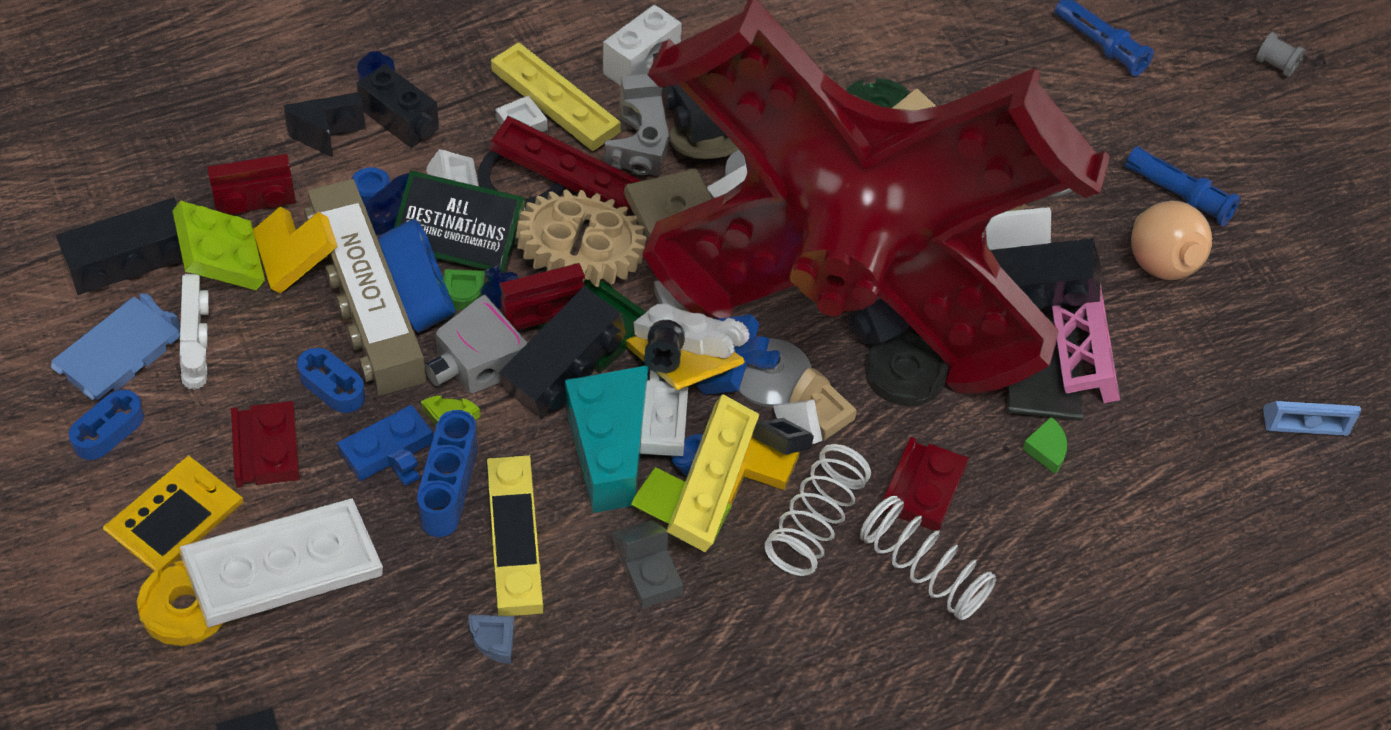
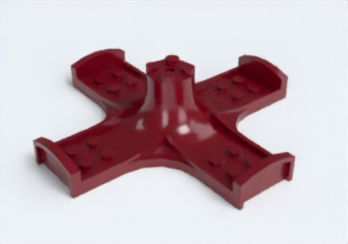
[642,0,1110,393]

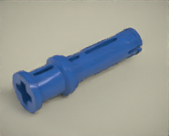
[1055,0,1154,76]
[1125,146,1240,226]

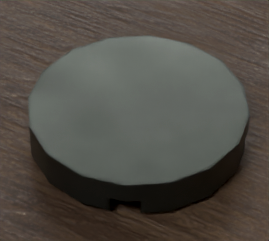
[865,332,948,407]

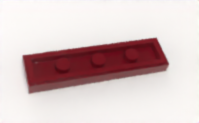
[489,115,641,216]

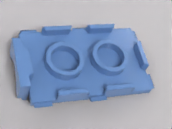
[50,293,180,400]

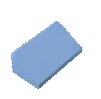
[1263,401,1361,436]

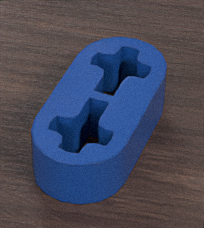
[297,348,366,413]
[69,390,144,460]

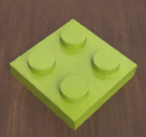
[173,201,265,291]

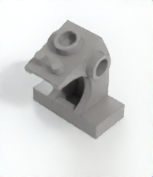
[604,74,669,176]

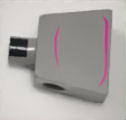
[425,295,527,393]

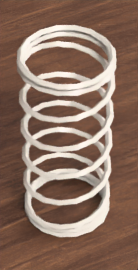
[764,444,871,576]
[860,496,996,620]

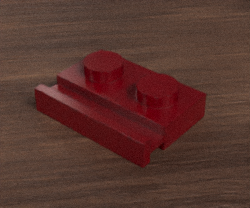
[207,154,296,214]
[500,263,585,330]
[231,401,300,488]
[882,437,969,531]

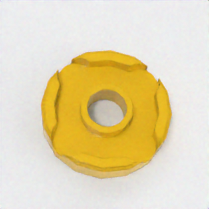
[137,560,223,646]

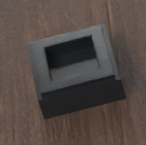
[753,418,814,454]

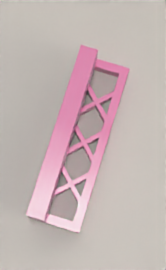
[1052,282,1120,403]

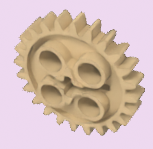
[516,190,647,287]

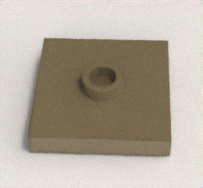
[624,168,712,241]

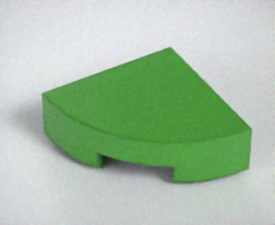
[1023,417,1067,474]

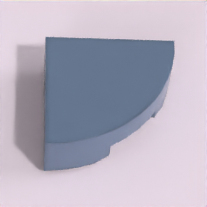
[468,615,514,664]

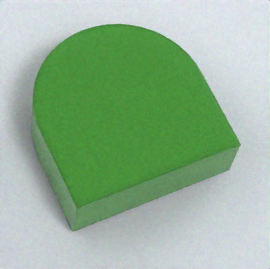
[444,269,485,310]

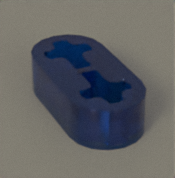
[365,173,409,235]

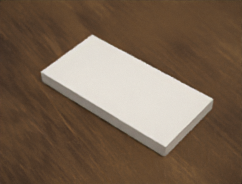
[180,498,383,627]

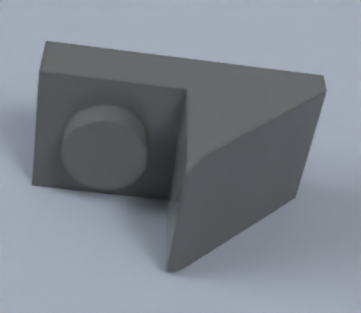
[610,520,684,608]

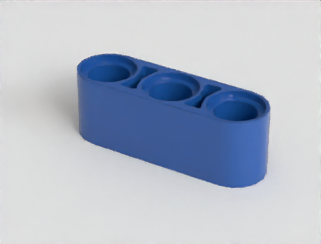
[378,218,456,333]
[417,410,478,537]

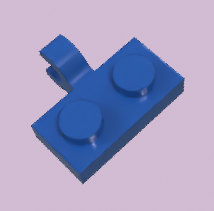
[696,314,780,395]
[337,404,434,486]

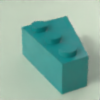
[565,366,648,513]

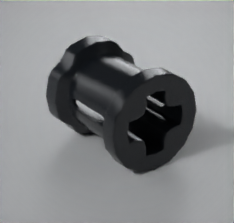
[644,320,685,373]

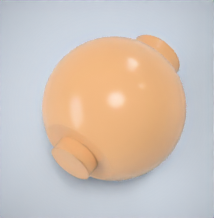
[1131,201,1212,280]

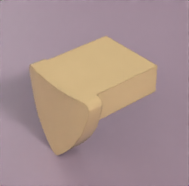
[789,368,857,441]

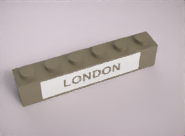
[304,178,426,396]

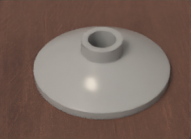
[737,338,811,407]

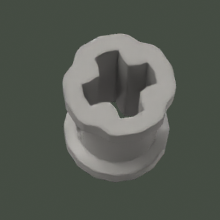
[1256,32,1305,78]

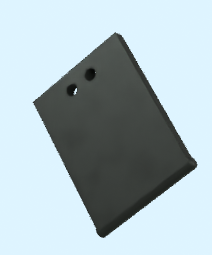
[1006,328,1084,420]

